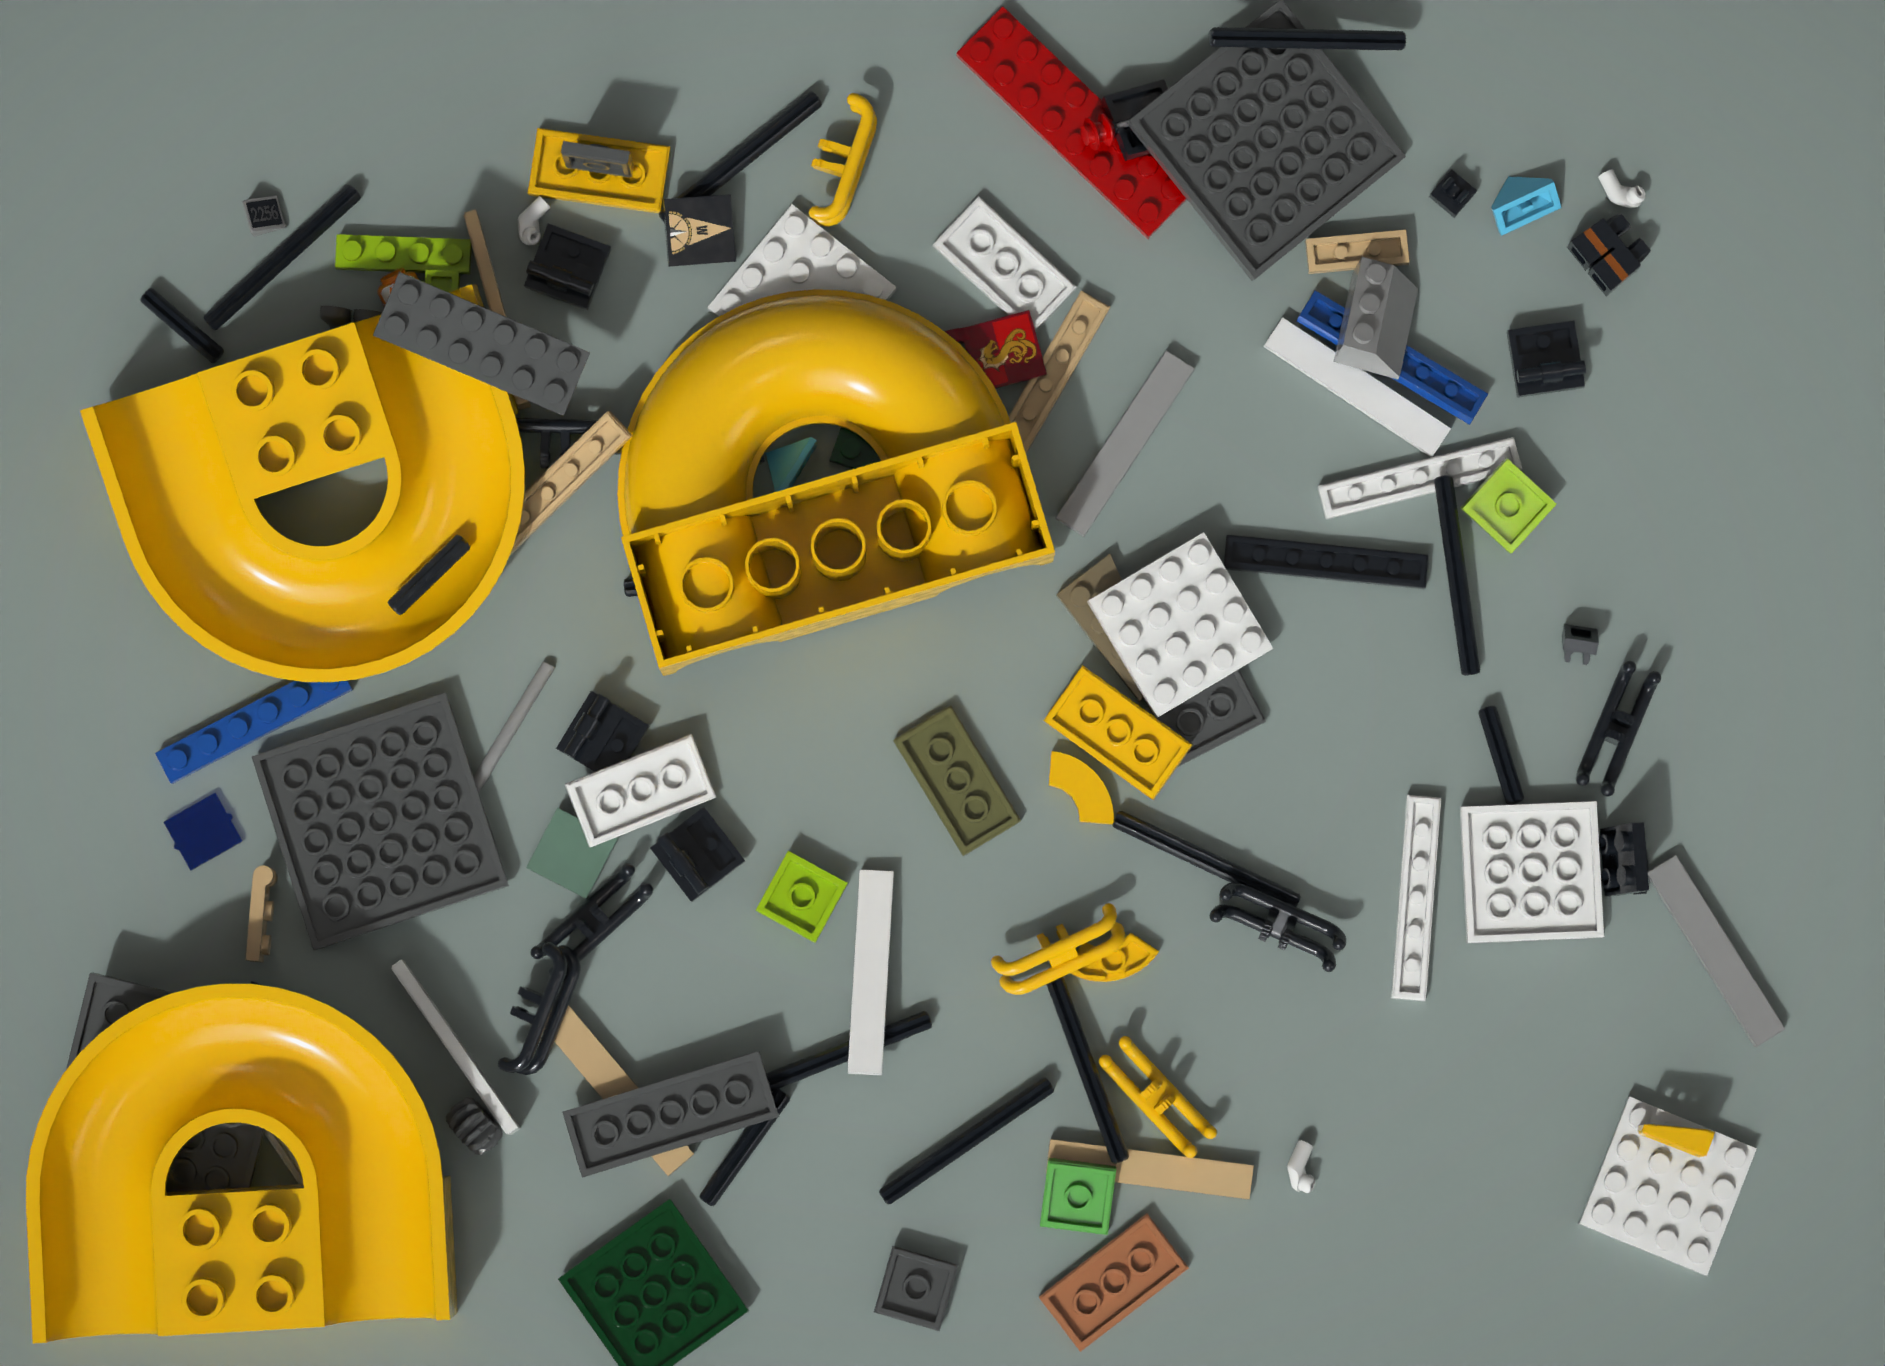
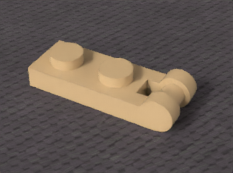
[245,865,278,963]

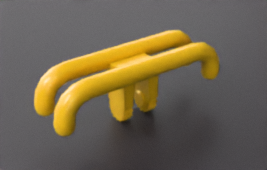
[809,93,877,227]
[991,903,1125,995]
[1099,1036,1217,1158]

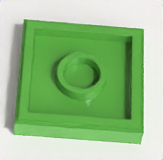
[1040,1157,1116,1235]

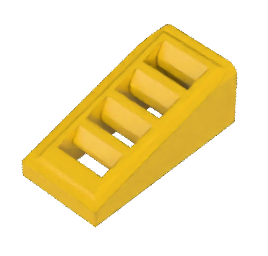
[1637,1124,1715,1158]

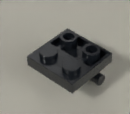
[524,223,611,311]
[1506,320,1586,398]
[556,691,650,772]
[650,807,746,902]
[1599,822,1649,896]

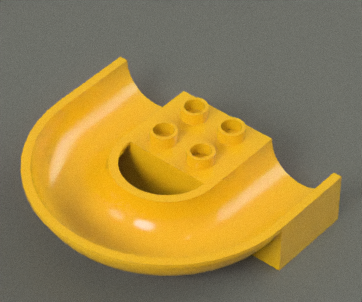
[80,284,525,682]
[617,289,1055,676]
[26,983,458,1344]

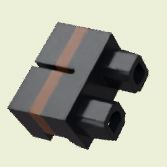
[1567,213,1651,297]

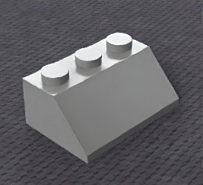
[1333,257,1418,380]

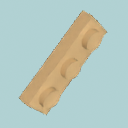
[1305,229,1410,274]

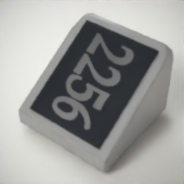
[242,195,286,237]

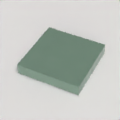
[526,807,618,899]

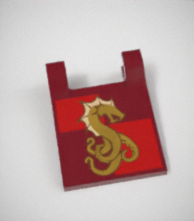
[945,310,1047,389]

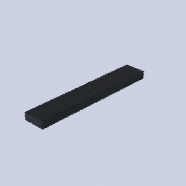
[1224,535,1428,589]

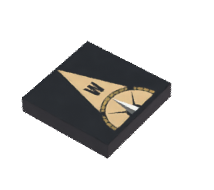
[663,194,736,267]

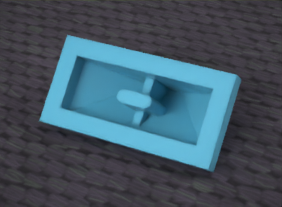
[1491,176,1562,236]
[766,437,818,492]

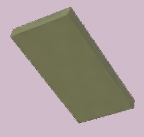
[893,705,1021,856]

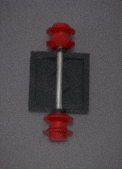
[1081,79,1168,161]

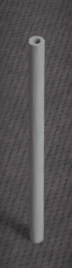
[474,661,555,792]

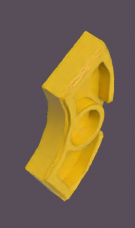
[1048,751,1114,825]
[1070,933,1159,982]

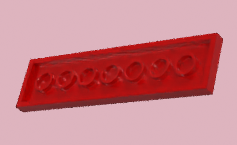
[956,6,1187,239]

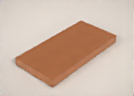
[1039,1213,1189,1352]

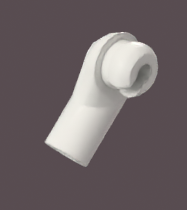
[1598,169,1646,208]
[517,196,551,245]
[1287,1140,1315,1193]

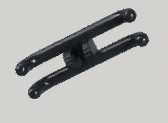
[516,418,623,468]
[1575,660,1661,797]
[530,863,654,976]
[1209,883,1346,972]
[498,942,581,1075]

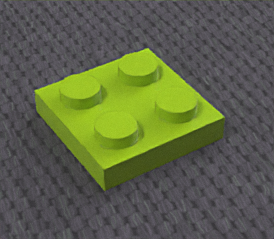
[1460,458,1557,554]
[755,851,848,943]

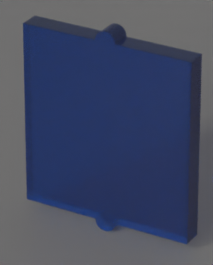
[164,793,243,871]

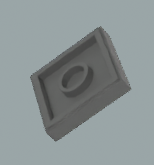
[561,141,634,178]
[874,1246,958,1331]

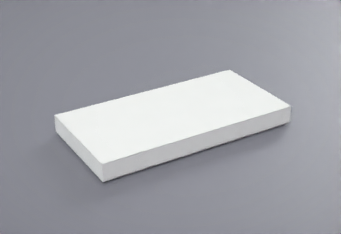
[933,196,1077,332]
[565,734,716,848]

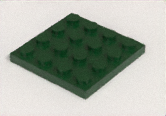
[558,1199,749,1366]

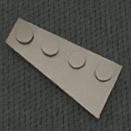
[1056,554,1144,702]

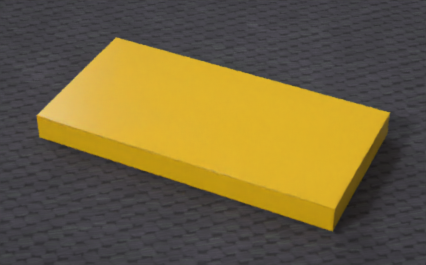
[528,128,671,213]
[1043,665,1193,800]

